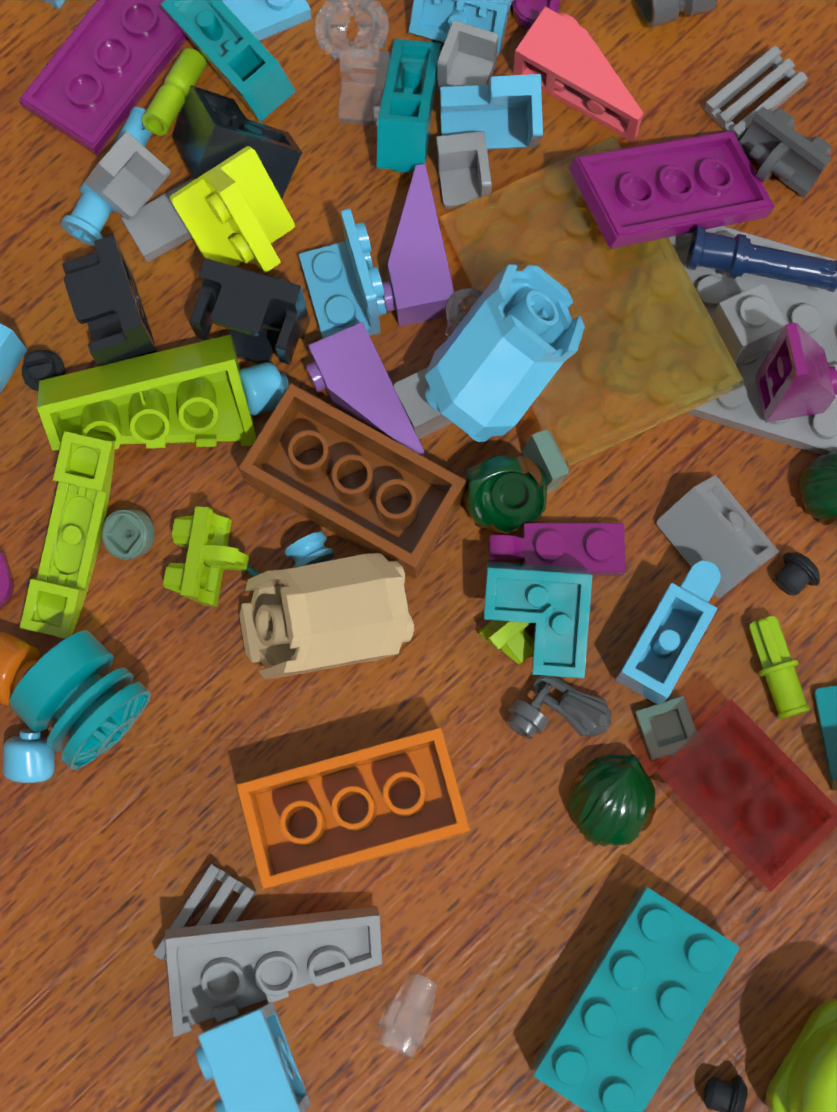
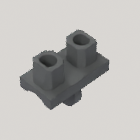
[739,107,832,198]

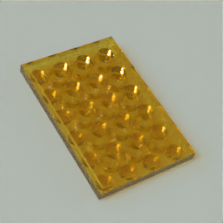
[440,136,743,467]

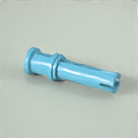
[60,107,152,246]

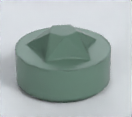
[102,509,155,560]

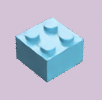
[195,1002,311,1112]

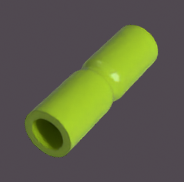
[142,48,207,136]

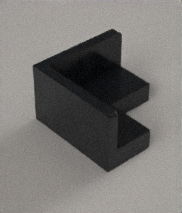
[172,85,302,199]

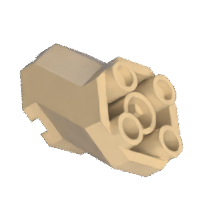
[239,553,414,680]

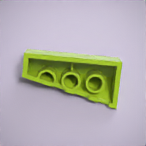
[37,335,257,451]

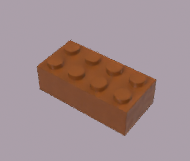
[238,384,466,579]

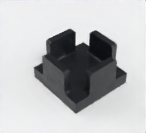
[62,235,158,366]
[190,258,310,365]

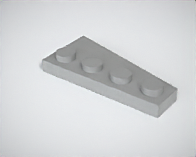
[165,906,382,1037]

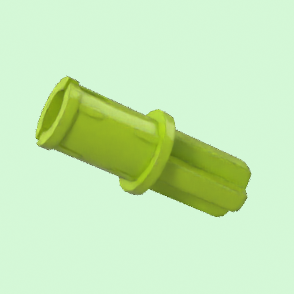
[749,616,810,720]

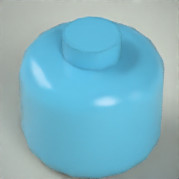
[240,362,289,415]
[2,729,55,783]

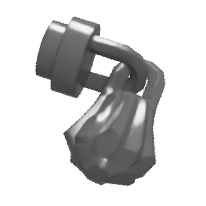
[506,675,611,739]

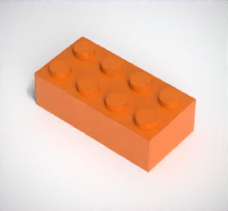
[236,727,470,890]

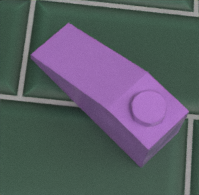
[382,163,455,326]
[305,322,424,457]

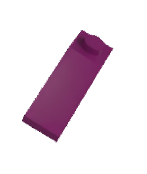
[755,323,837,423]

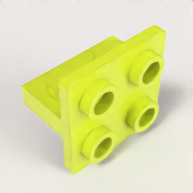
[170,146,295,273]

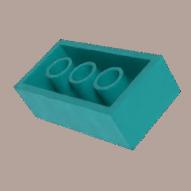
[530,887,740,1112]

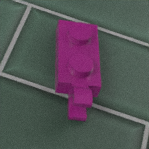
[488,523,626,576]

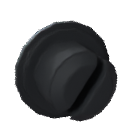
[22,350,65,391]
[775,552,820,595]
[703,1075,748,1112]

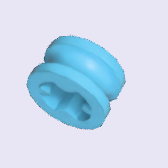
[284,531,335,568]

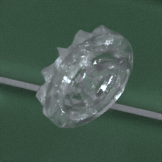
[315,0,389,66]

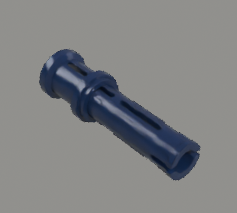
[686,225,837,292]

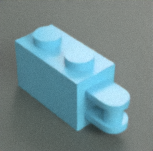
[615,561,721,705]

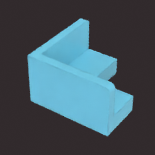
[440,74,543,150]

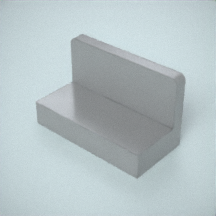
[656,475,779,598]

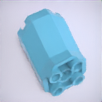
[425,264,585,442]

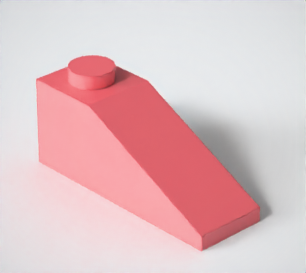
[513,7,643,142]

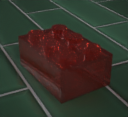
[649,700,837,892]

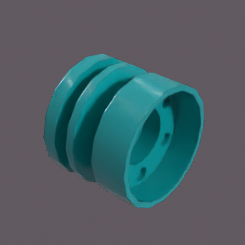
[9,630,152,770]

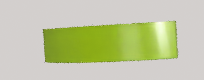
[20,431,115,639]

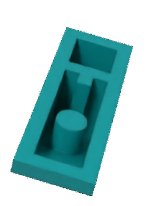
[161,0,296,122]
[377,39,441,173]

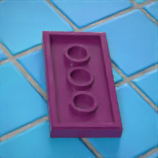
[19,0,188,155]
[569,130,775,249]

